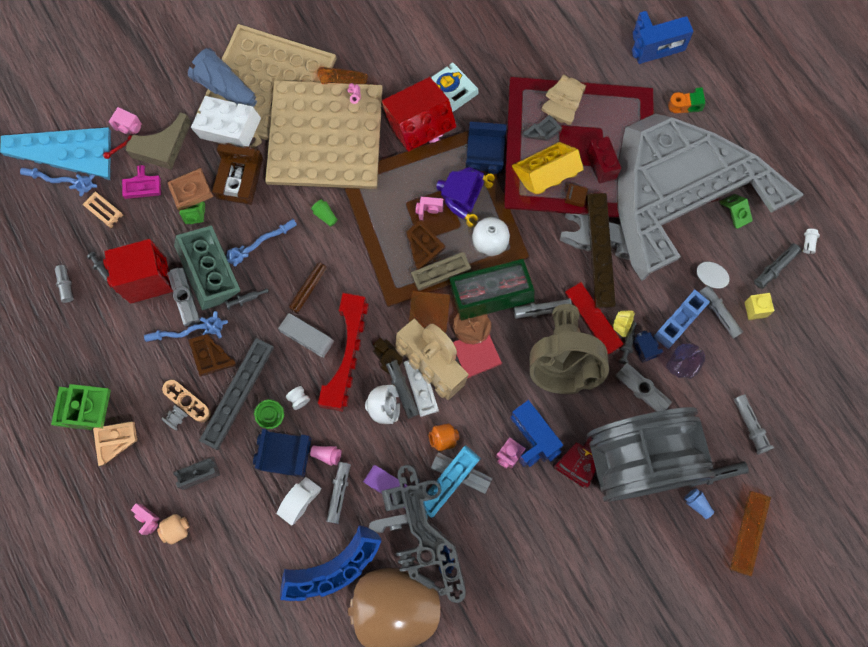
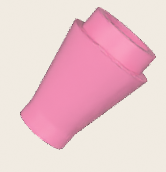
[310,445,341,466]

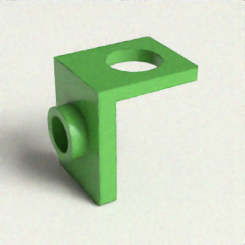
[719,194,753,229]

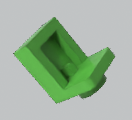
[179,201,205,224]

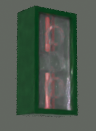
[450,259,535,321]

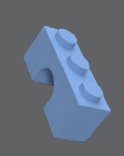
[654,290,710,349]

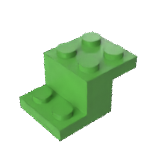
[51,384,111,430]

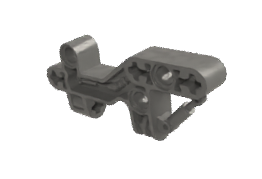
[381,464,466,603]

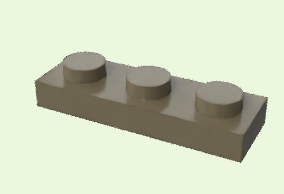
[411,252,471,291]

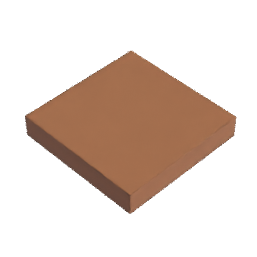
[167,168,213,212]

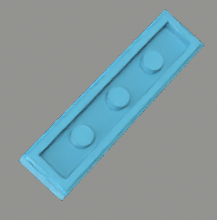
[424,445,481,518]

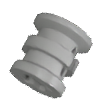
[161,405,188,431]

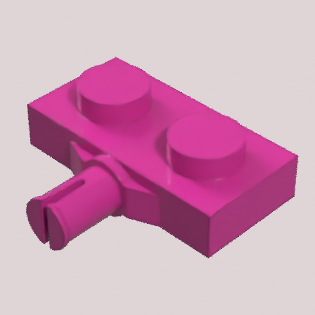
[122,165,161,199]

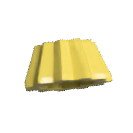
[613,311,635,337]

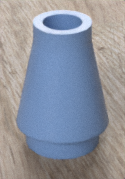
[684,488,714,519]

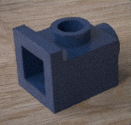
[633,331,663,363]

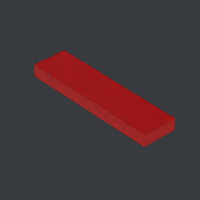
[565,282,624,355]

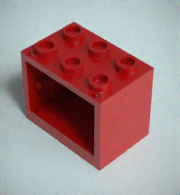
[382,77,457,152]
[103,239,173,304]

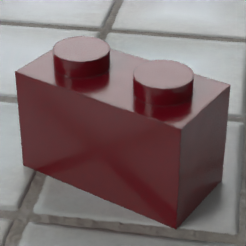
[587,136,622,184]

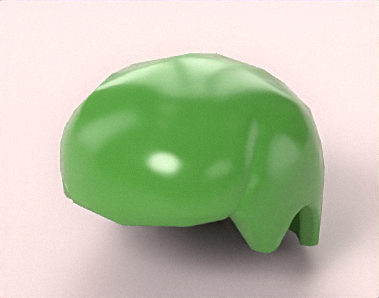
[254,399,285,429]

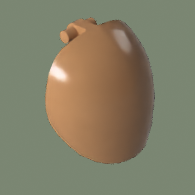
[348,568,440,647]

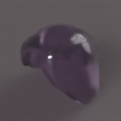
[666,343,705,379]

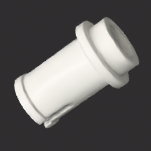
[803,229,820,254]

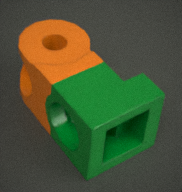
[668,87,706,113]

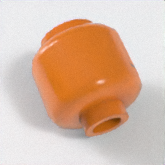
[429,424,459,451]

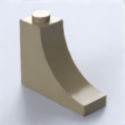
[126,113,191,170]

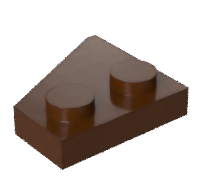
[406,220,445,270]

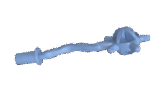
[20,168,97,197]
[226,219,297,266]
[144,311,228,342]

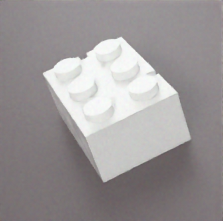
[191,96,261,148]

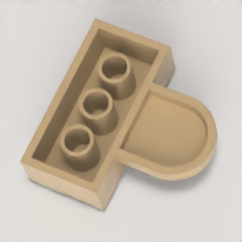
[395,319,469,400]

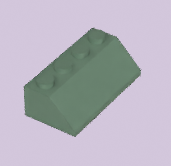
[174,226,240,310]

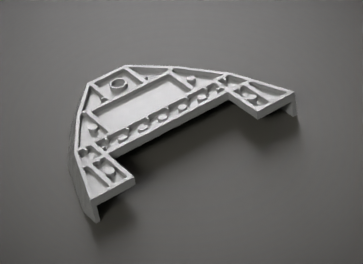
[618,114,804,281]

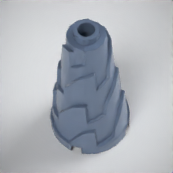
[188,48,257,108]

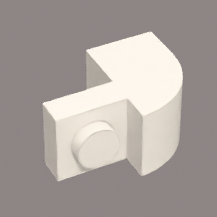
[276,477,322,525]

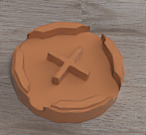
[453,313,491,345]

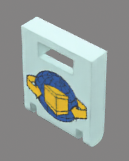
[431,62,479,112]

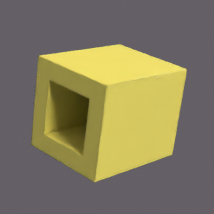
[744,293,774,320]

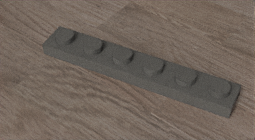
[199,338,274,451]

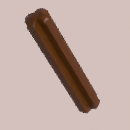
[289,262,327,313]

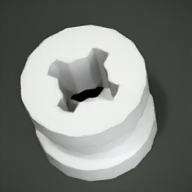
[286,386,310,410]

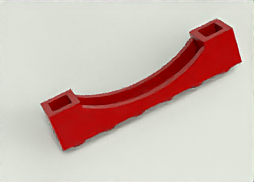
[318,293,369,412]

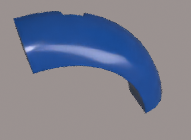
[280,525,381,601]

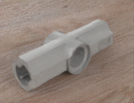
[167,268,200,326]
[616,363,672,412]
[431,452,492,494]

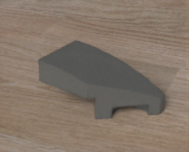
[523,115,562,141]

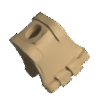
[542,74,586,125]

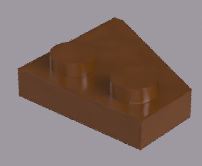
[188,334,236,377]

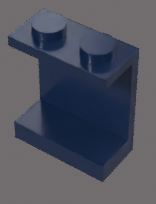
[466,121,507,174]
[253,429,312,477]

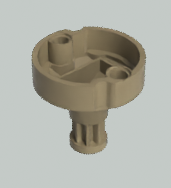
[529,304,609,394]

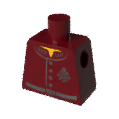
[554,439,596,489]

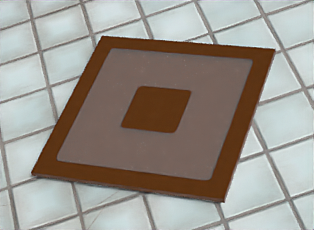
[345,131,529,307]

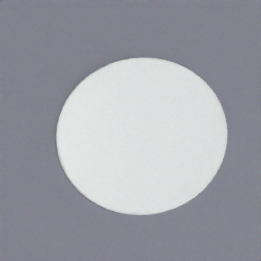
[697,262,729,288]

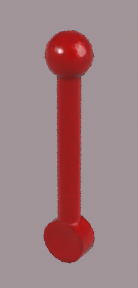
[103,135,132,159]

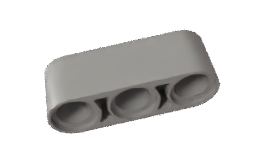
[278,313,334,358]

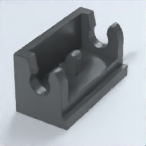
[173,457,220,490]

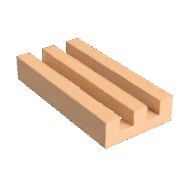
[83,191,123,228]

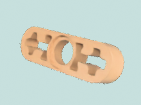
[162,380,211,422]

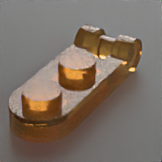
[317,67,368,85]

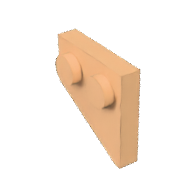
[93,421,137,466]

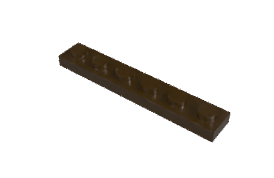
[586,193,616,308]

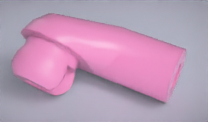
[347,83,361,104]

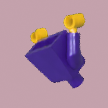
[436,167,495,227]

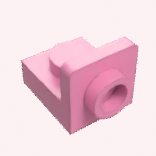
[416,196,444,220]
[496,437,526,469]
[131,503,160,535]

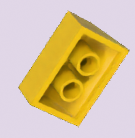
[512,142,584,194]

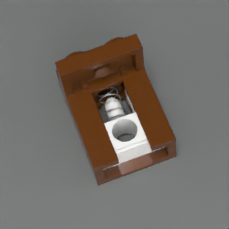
[212,143,263,205]

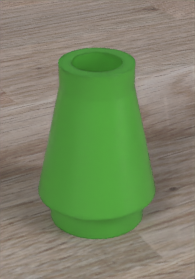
[311,199,338,227]

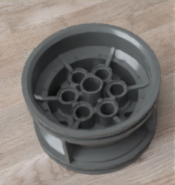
[587,407,716,502]

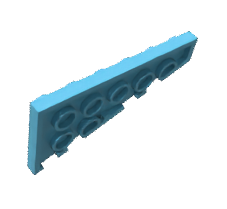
[0,127,111,180]

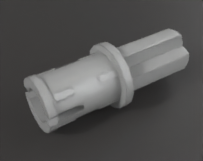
[55,265,74,303]

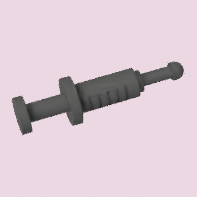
[87,252,114,290]
[225,288,269,310]
[618,322,637,364]

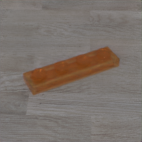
[730,491,771,577]

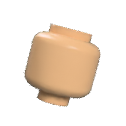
[157,514,190,545]

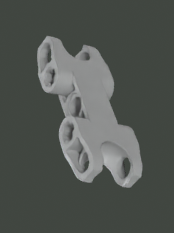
[560,213,630,260]

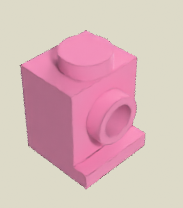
[109,107,142,135]

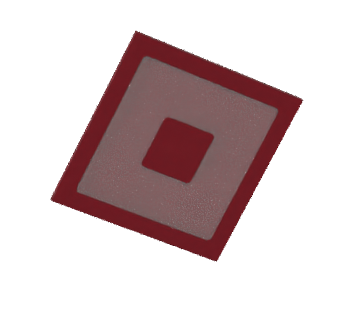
[504,77,654,217]

